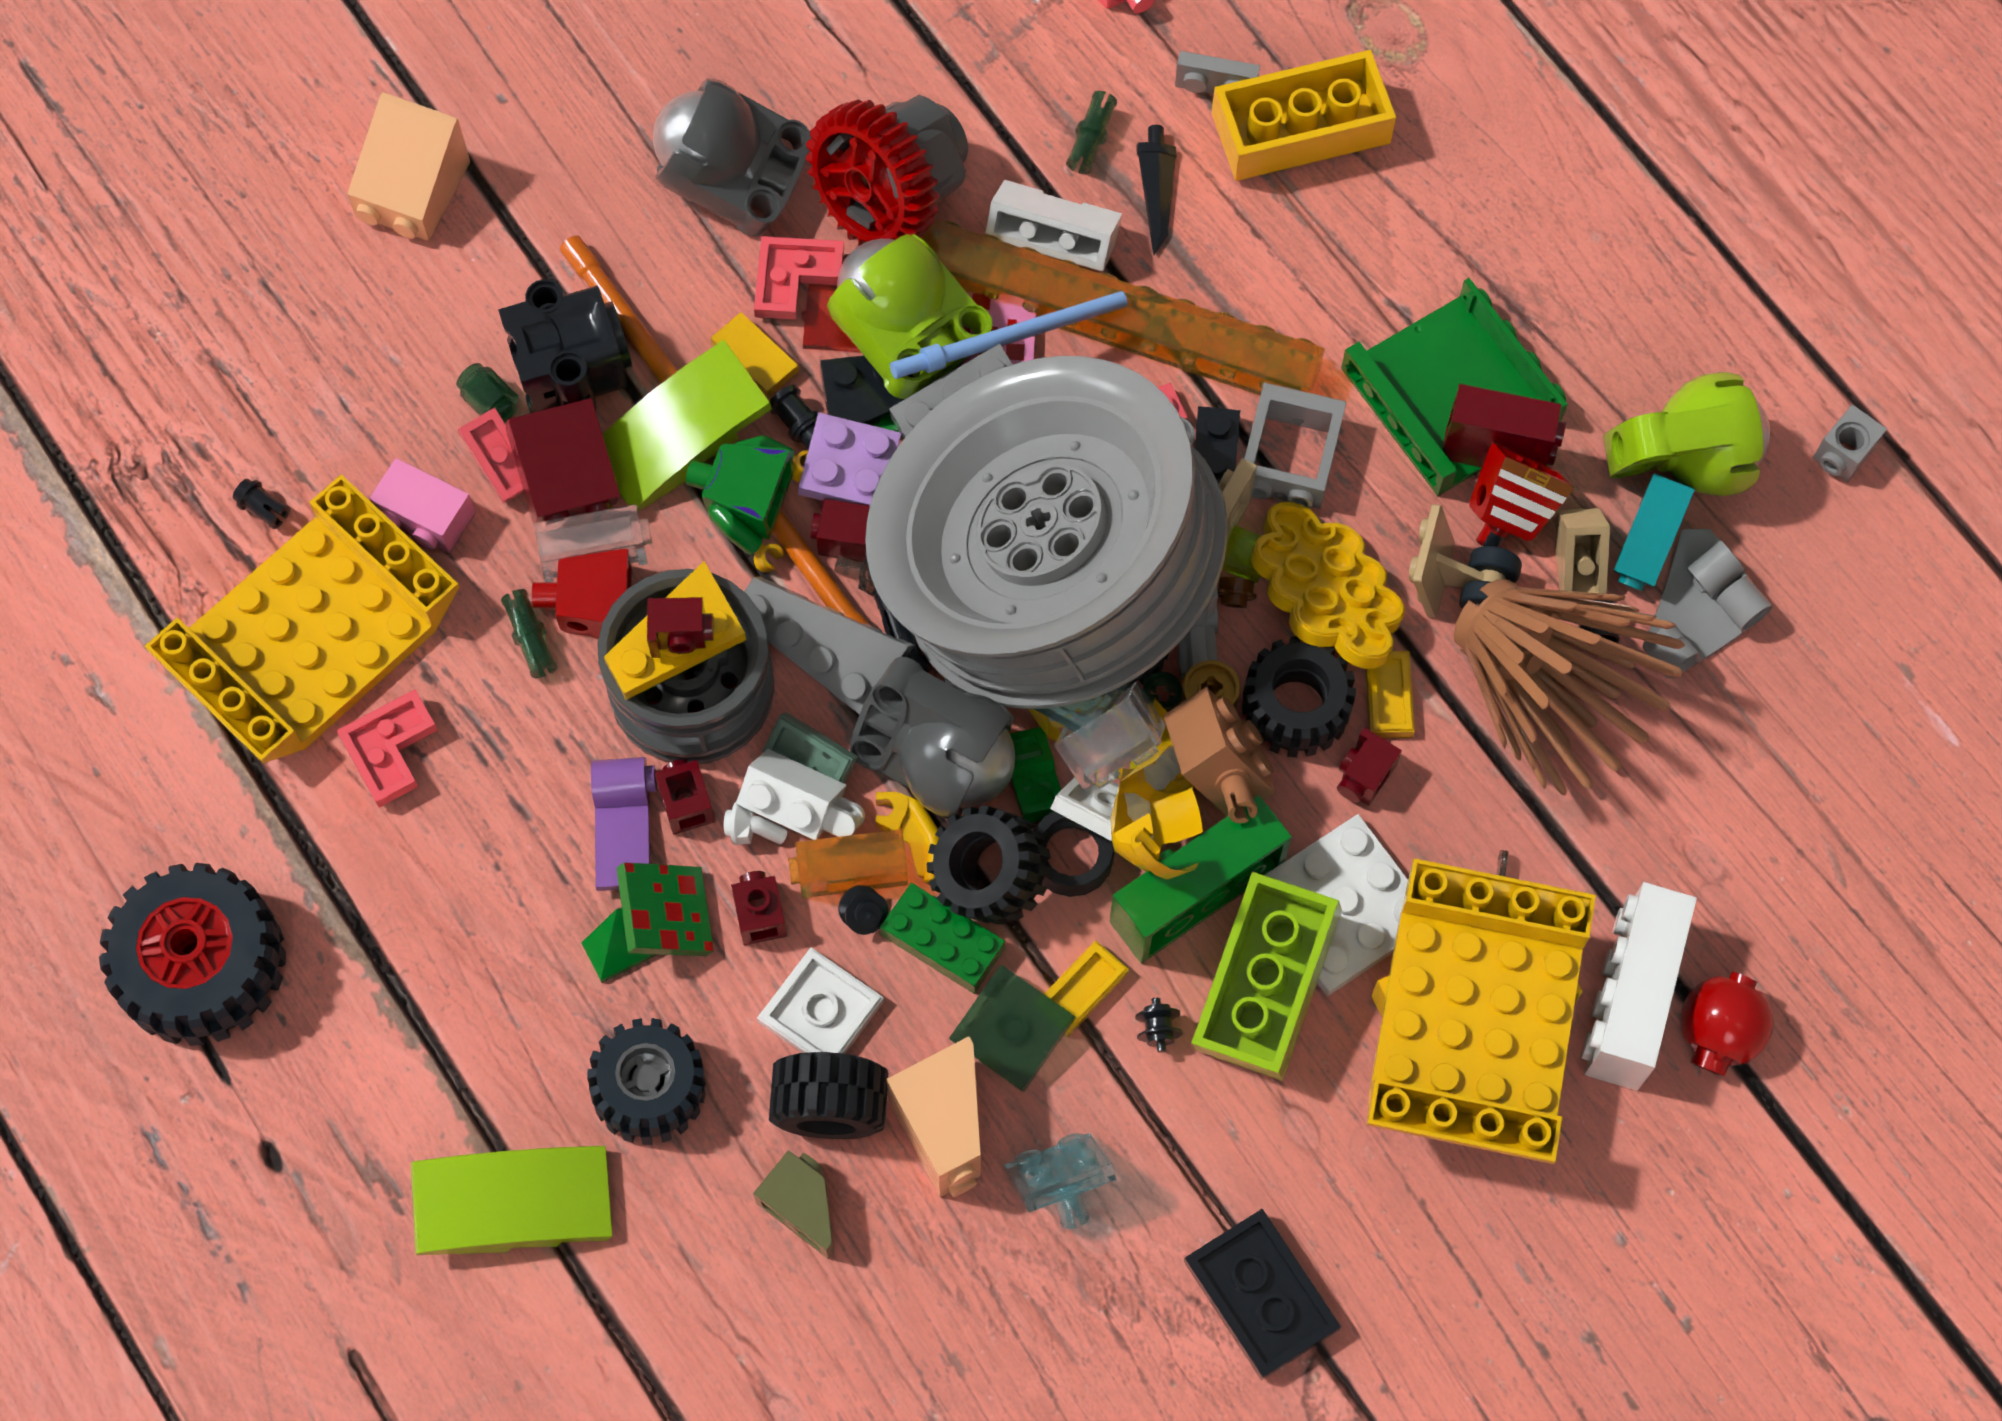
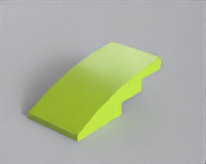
[602,340,772,515]
[411,1146,612,1255]

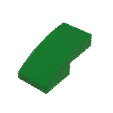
[1010,727,1061,823]

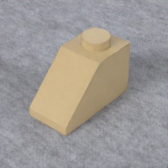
[1555,508,1610,594]

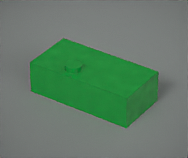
[1109,795,1292,964]

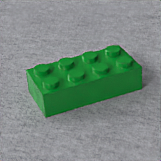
[880,882,1005,994]

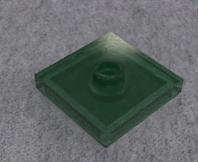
[949,965,1076,1092]

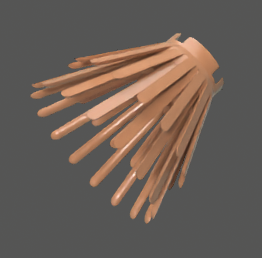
[1453,579,1685,795]

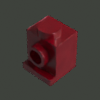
[647,597,714,658]
[1337,727,1402,806]
[654,760,715,835]
[731,871,787,945]

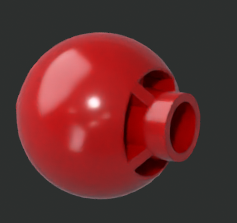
[1680,972,1774,1077]

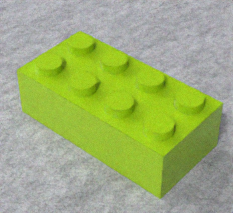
[1191,872,1342,1081]

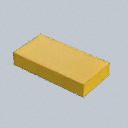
[710,312,799,398]
[1365,651,1415,738]
[1035,940,1129,1037]

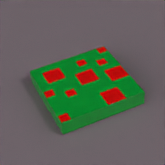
[616,862,714,957]

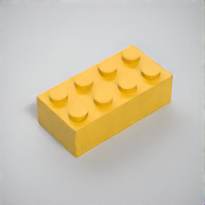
[1211,49,1396,181]

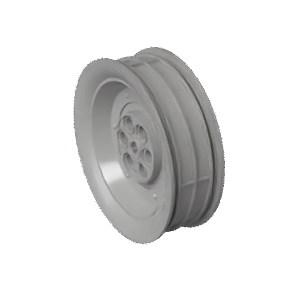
[865,356,1228,709]

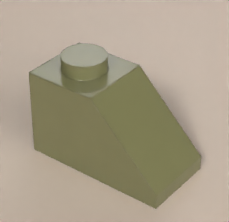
[753,1150,834,1259]

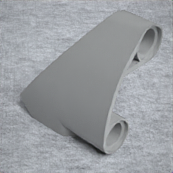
[1642,529,1773,678]

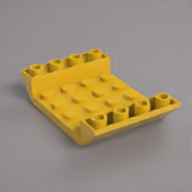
[144,474,460,764]
[1366,858,1596,1164]

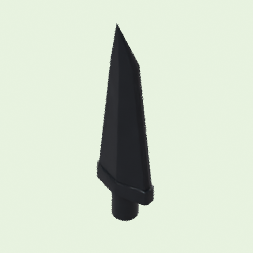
[1136,125,1177,256]

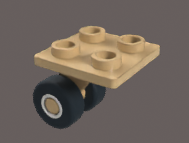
[1409,504,1522,618]

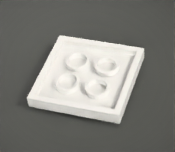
[1264,814,1408,997]

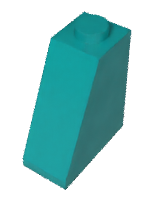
[1613,473,1695,591]

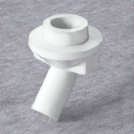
[724,801,788,845]

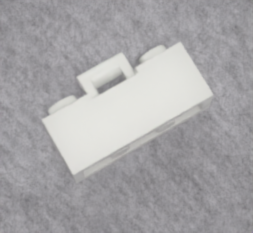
[985,180,1122,271]

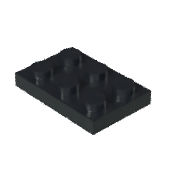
[1184,1209,1341,1381]

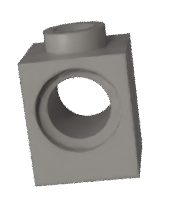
[1813,404,1887,482]

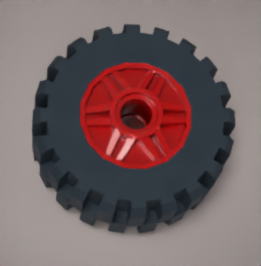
[99,863,286,1046]

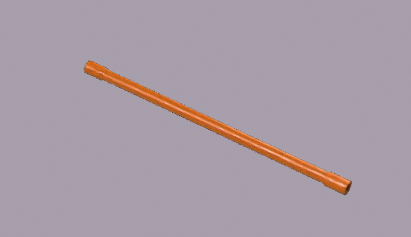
[560,235,869,624]

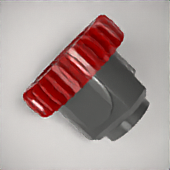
[805,95,968,246]

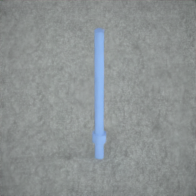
[890,291,1128,379]

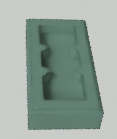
[762,712,858,784]

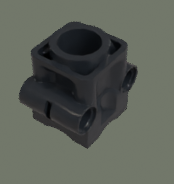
[498,279,632,413]

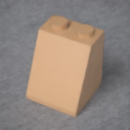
[347,92,470,241]
[886,1036,981,1197]

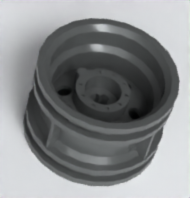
[597,569,775,764]

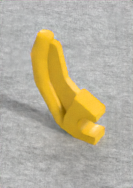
[876,792,939,884]

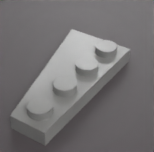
[744,577,915,715]

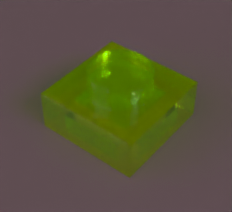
[1222,526,1262,583]

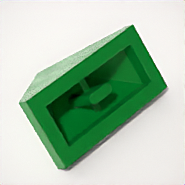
[581,908,658,983]

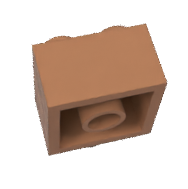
[1163,687,1276,823]

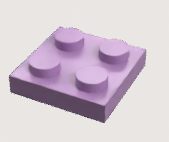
[798,413,901,506]

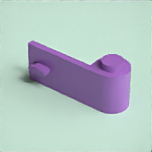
[591,757,657,891]

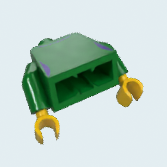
[686,435,808,573]

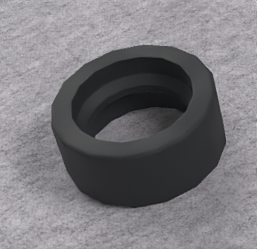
[1034,811,1115,897]

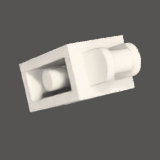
[736,749,865,840]

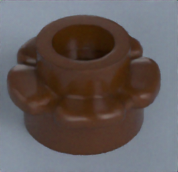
[1217,577,1257,608]

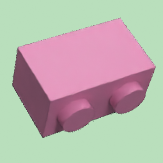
[369,458,476,553]

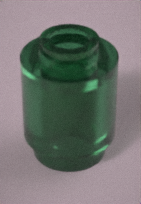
[456,363,518,423]

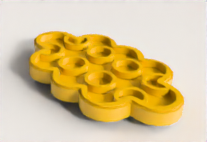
[1250,502,1405,669]

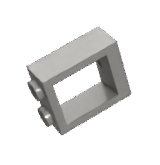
[1244,382,1346,509]

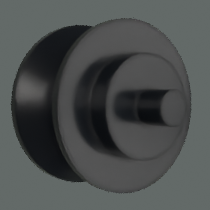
[838,885,888,935]
[1135,997,1183,1053]

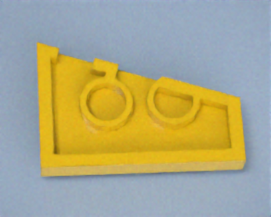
[604,561,746,700]

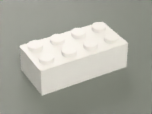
[1581,882,1697,1091]

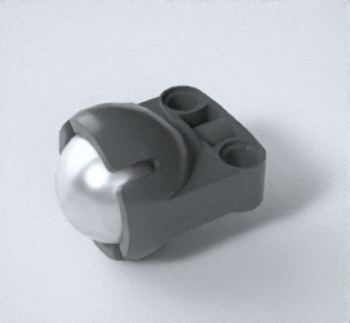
[653,78,811,236]
[850,657,1015,819]

